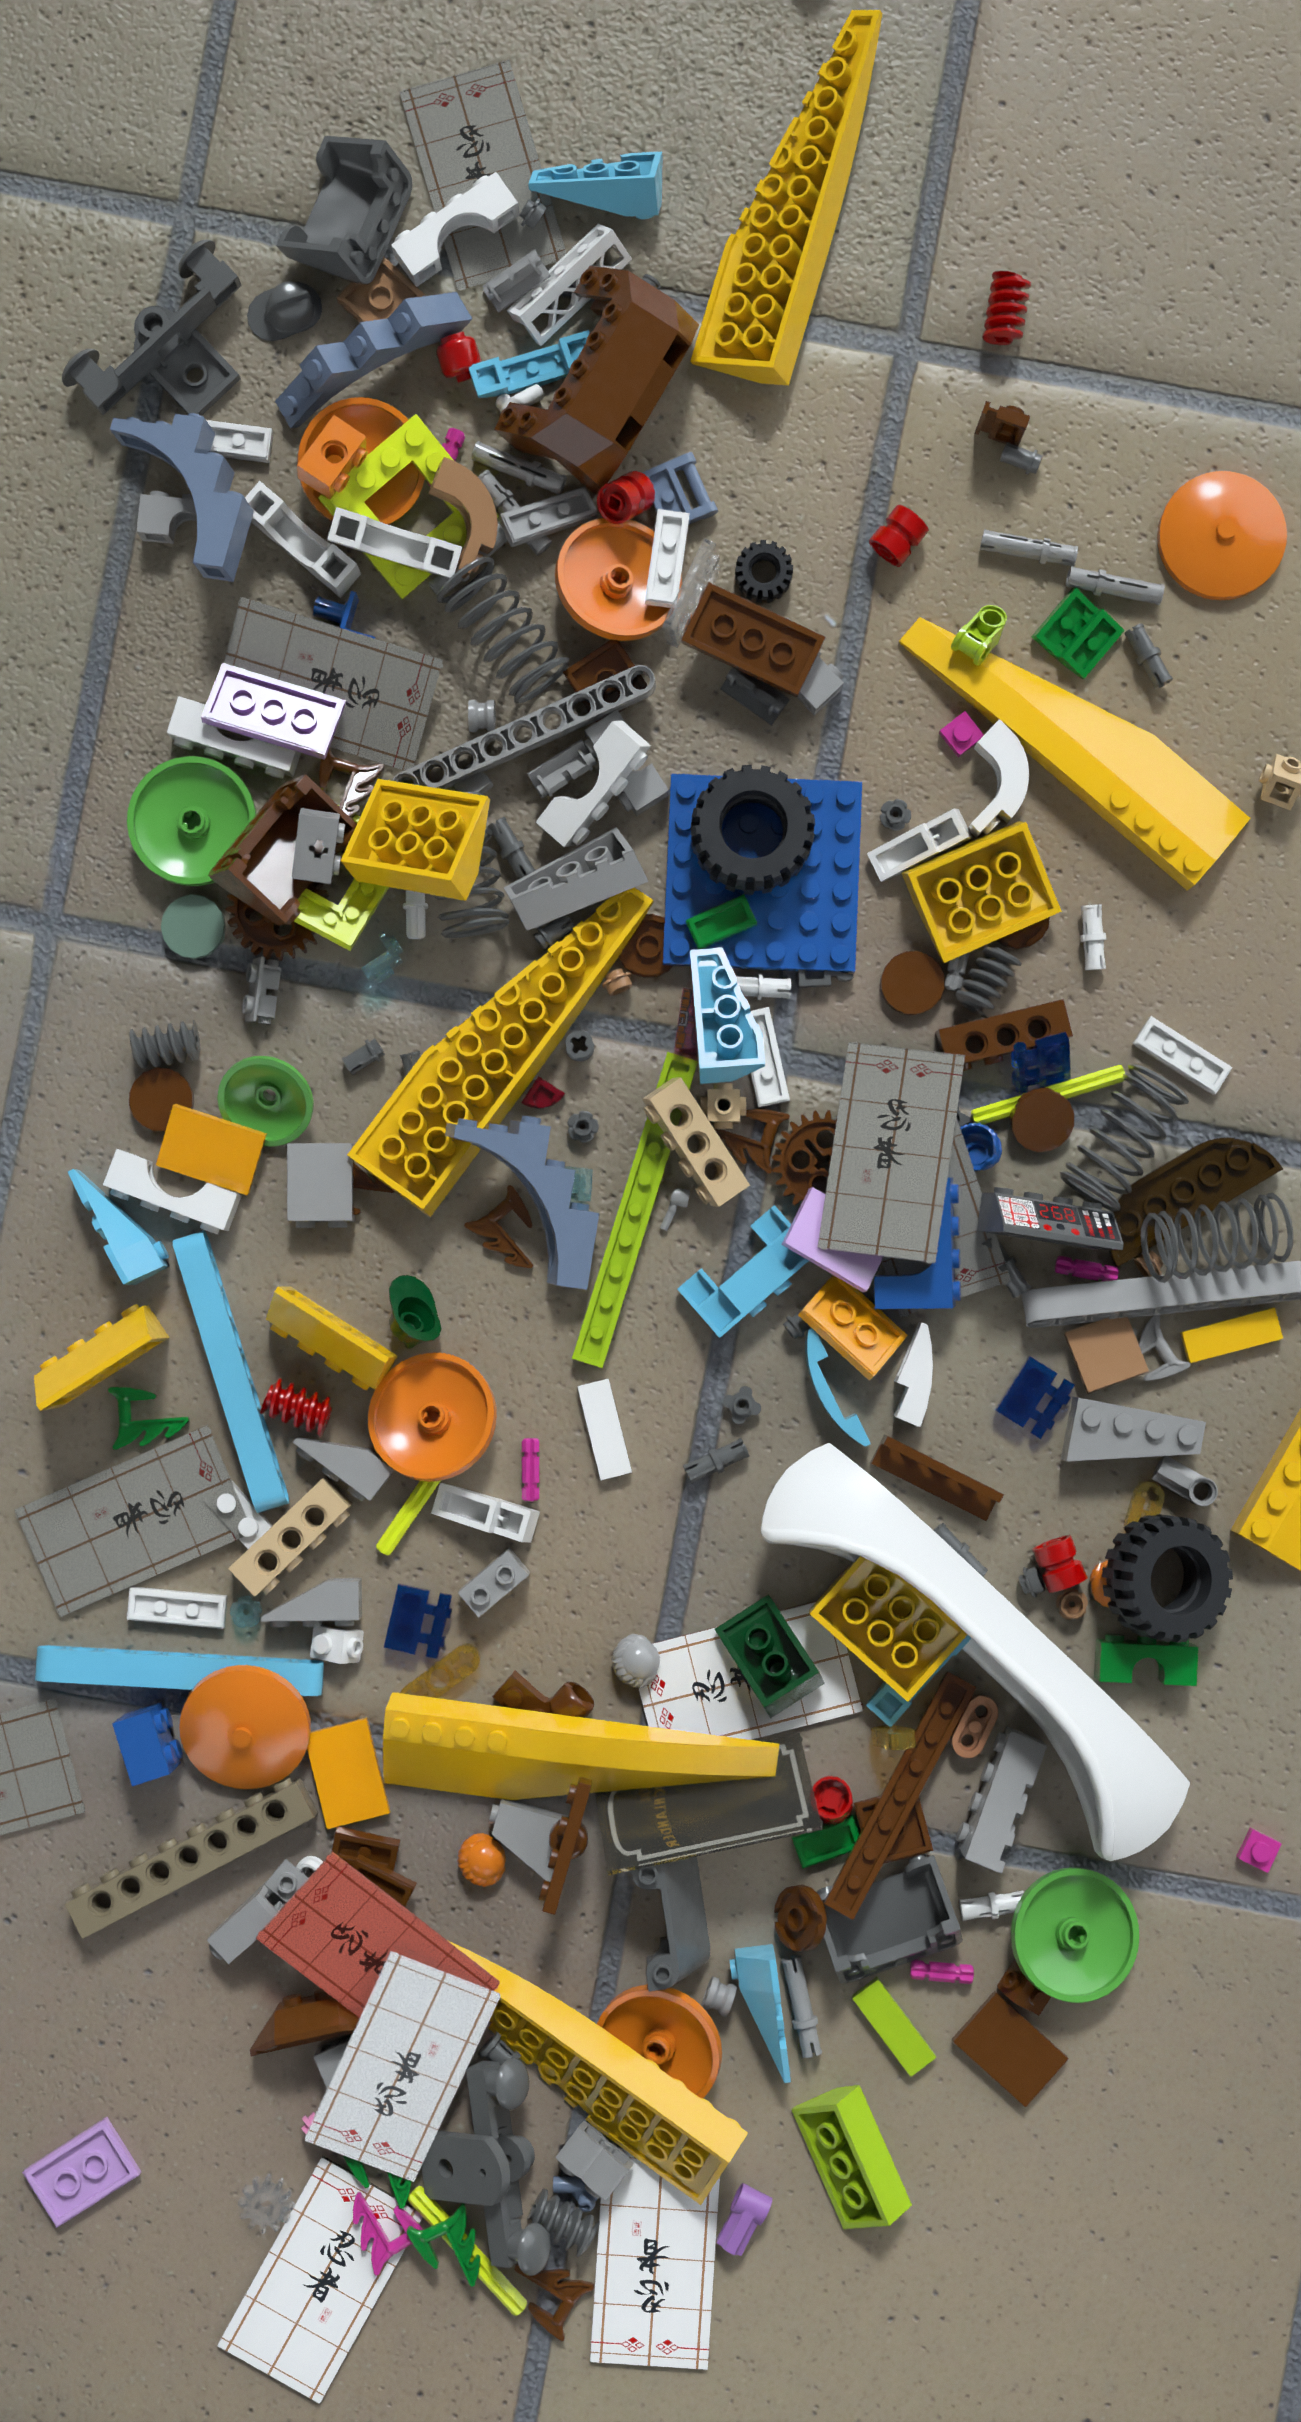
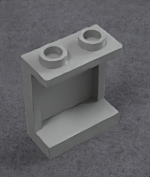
[287,1143,355,1228]

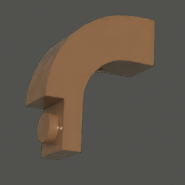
[428,457,498,579]

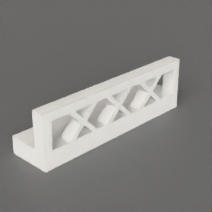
[507,224,632,346]

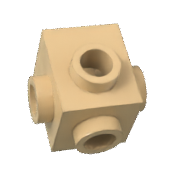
[1259,754,1301,811]
[701,1083,746,1129]

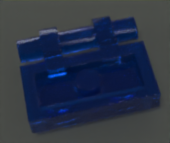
[1011,1032,1071,1094]
[995,1356,1075,1439]
[384,1583,452,1659]

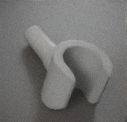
[660,1188,690,1231]

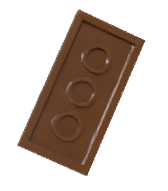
[681,582,825,697]

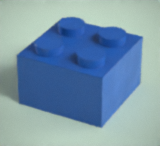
[112,1702,183,1787]

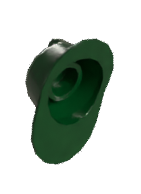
[389,1275,442,1349]

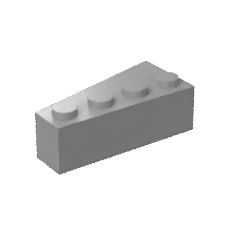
[504,827,649,930]
[1061,1396,1206,1462]
[956,1726,1047,1874]

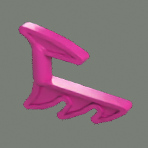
[353,2192,423,2275]

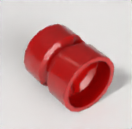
[597,471,655,525]
[869,505,929,567]
[1032,1535,1088,1593]
[810,1776,853,1824]

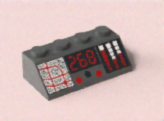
[977,1187,1123,1250]

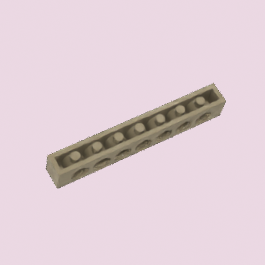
[64,1777,318,1939]

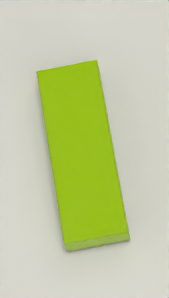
[852,1977,937,2077]

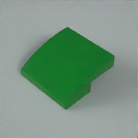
[1031,588,1125,679]

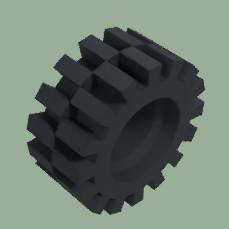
[735,540,793,603]

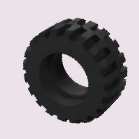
[691,764,815,895]
[1102,1514,1233,1643]

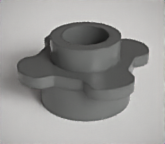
[723,1386,761,1424]

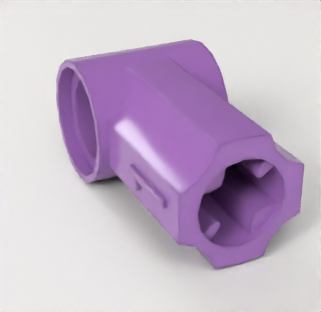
[716,2183,772,2256]

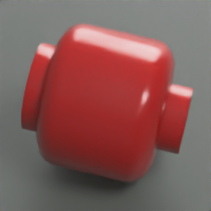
[436,332,482,383]

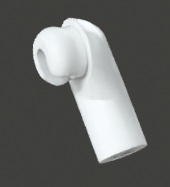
[495,384,544,414]

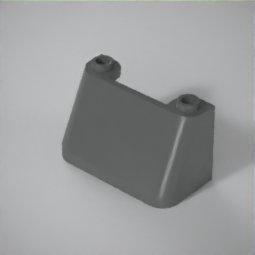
[276,136,412,284]
[629,1836,711,1992]
[817,1854,963,1983]

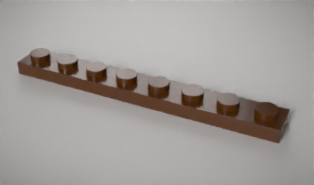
[823,1671,976,1920]

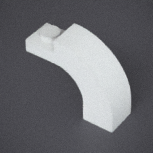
[968,719,1029,838]

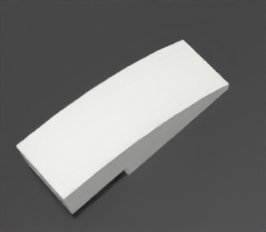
[867,808,973,882]
[894,1322,933,1427]
[431,1483,540,1543]

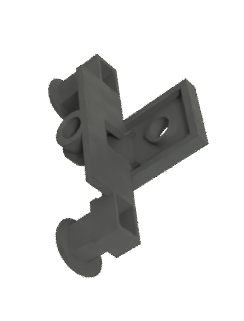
[62,239,242,416]
[421,2058,551,2276]

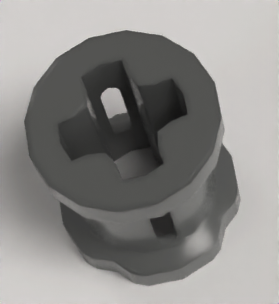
[565,1030,594,1062]
[478,2032,521,2065]

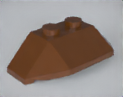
[250,1987,361,2057]

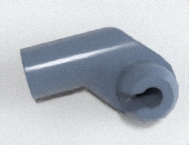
[553,2176,597,2212]

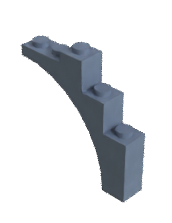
[275,292,472,428]
[110,413,254,582]
[445,1115,599,1290]

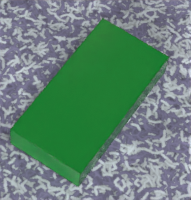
[685,894,757,949]
[791,1815,859,1869]

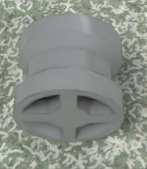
[468,700,496,732]
[701,1976,737,2017]

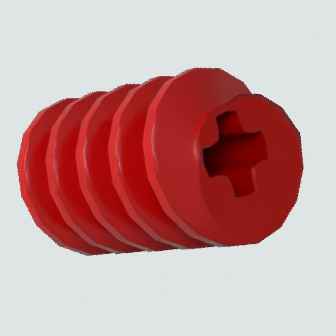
[982,271,1031,346]
[260,1378,332,1437]

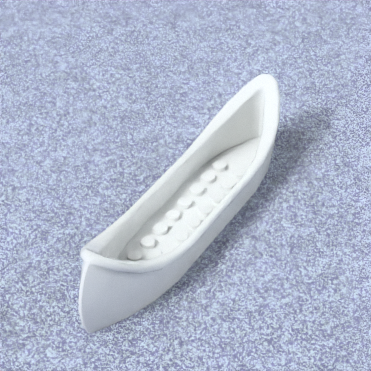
[761,1443,1190,1861]

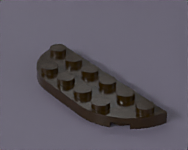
[1109,1137,1283,1267]

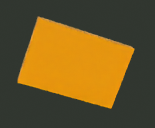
[156,1104,267,1195]
[798,1275,908,1380]
[307,1717,391,1829]

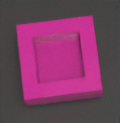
[939,711,984,758]
[1236,1827,1282,1873]

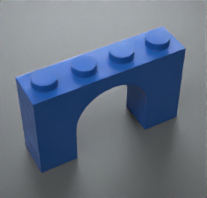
[874,1177,961,1309]

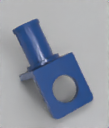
[313,591,376,639]

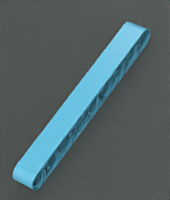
[173,1230,289,1513]
[35,1645,324,1696]

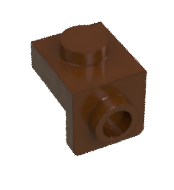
[997,1960,1051,2016]

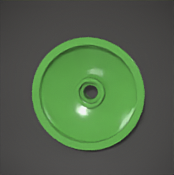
[217,1056,314,1147]

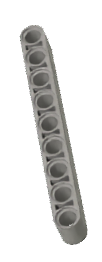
[392,665,656,789]
[1022,1261,1301,1328]

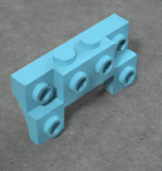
[677,1205,809,1338]

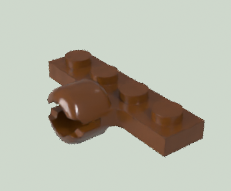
[492,1670,594,1718]
[538,1777,592,1915]

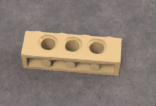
[642,1077,750,1207]
[228,1477,352,1597]

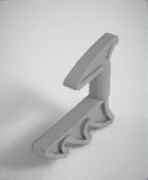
[1133,1315,1190,1381]

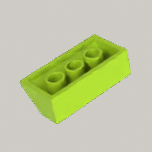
[791,2085,912,2229]

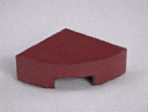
[521,1076,565,1109]

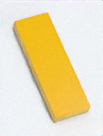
[1180,1308,1283,1363]

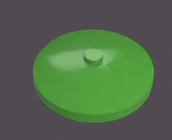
[127,756,257,886]
[1011,1867,1139,2003]

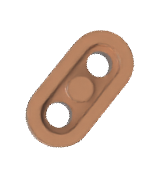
[951,1695,998,1758]

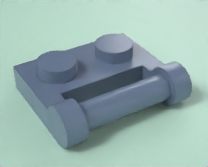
[642,452,718,525]

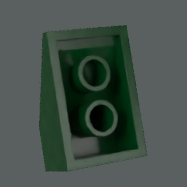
[715,1594,825,1719]

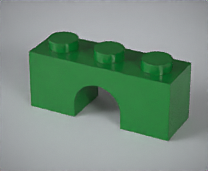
[1094,1634,1198,1686]

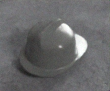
[247,281,322,341]

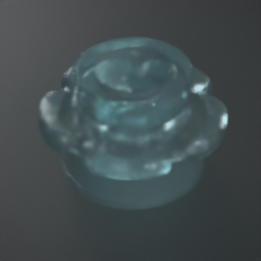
[230,1596,262,1628]

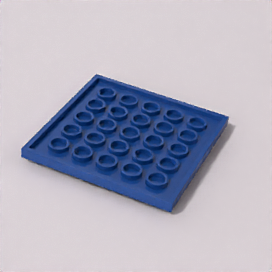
[663,774,862,973]

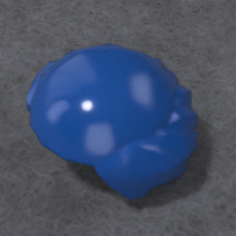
[960,1123,1002,1172]

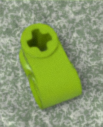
[951,605,1007,666]

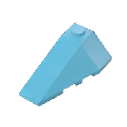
[528,151,663,219]
[690,948,765,1084]
[68,1169,169,1285]
[729,1944,791,2083]

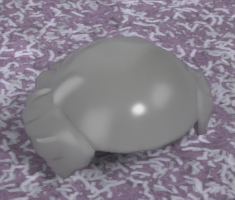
[611,1634,660,1688]

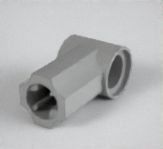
[1151,1456,1218,1506]

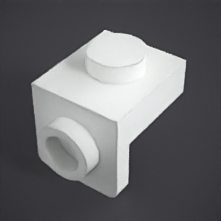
[310,1625,364,1664]

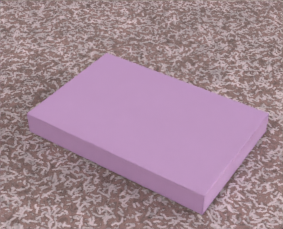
[781,1187,883,1292]
[22,2117,141,2228]

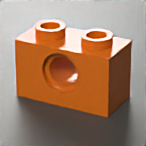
[297,415,368,499]

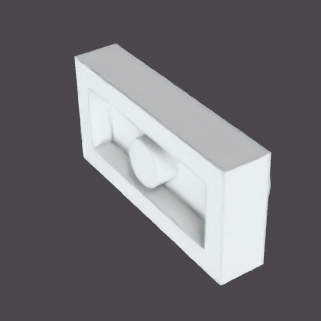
[205,1480,273,1549]

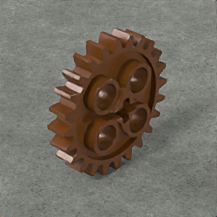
[225,881,329,961]
[772,1110,838,1205]

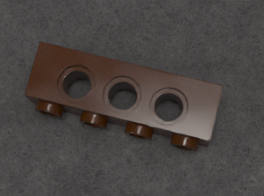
[935,999,1073,1071]

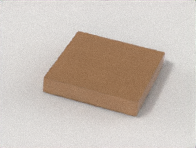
[336,257,426,323]
[1064,1317,1149,1394]

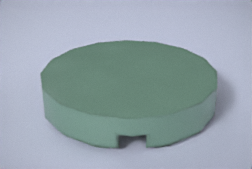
[161,894,226,959]

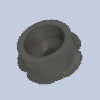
[519,198,547,229]
[880,799,911,831]
[567,1111,599,1143]
[1019,1566,1045,1598]

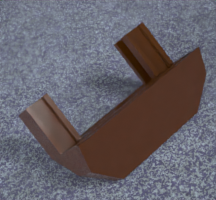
[494,265,699,495]

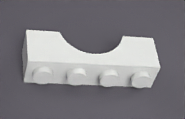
[391,172,520,287]
[245,481,361,598]
[327,507,462,579]
[167,696,301,779]
[536,721,651,847]
[103,1149,242,1234]

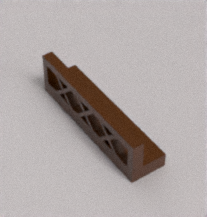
[870,1434,1004,1521]

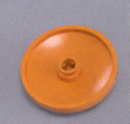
[297,397,425,525]
[1157,471,1287,600]
[555,518,682,641]
[368,1352,497,1482]
[179,1665,311,1789]
[597,1985,722,2098]

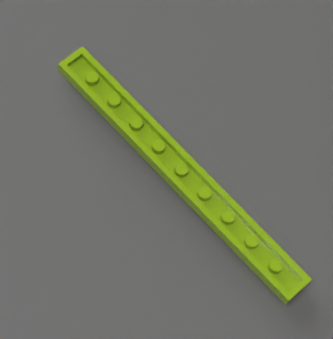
[572,1052,698,1368]

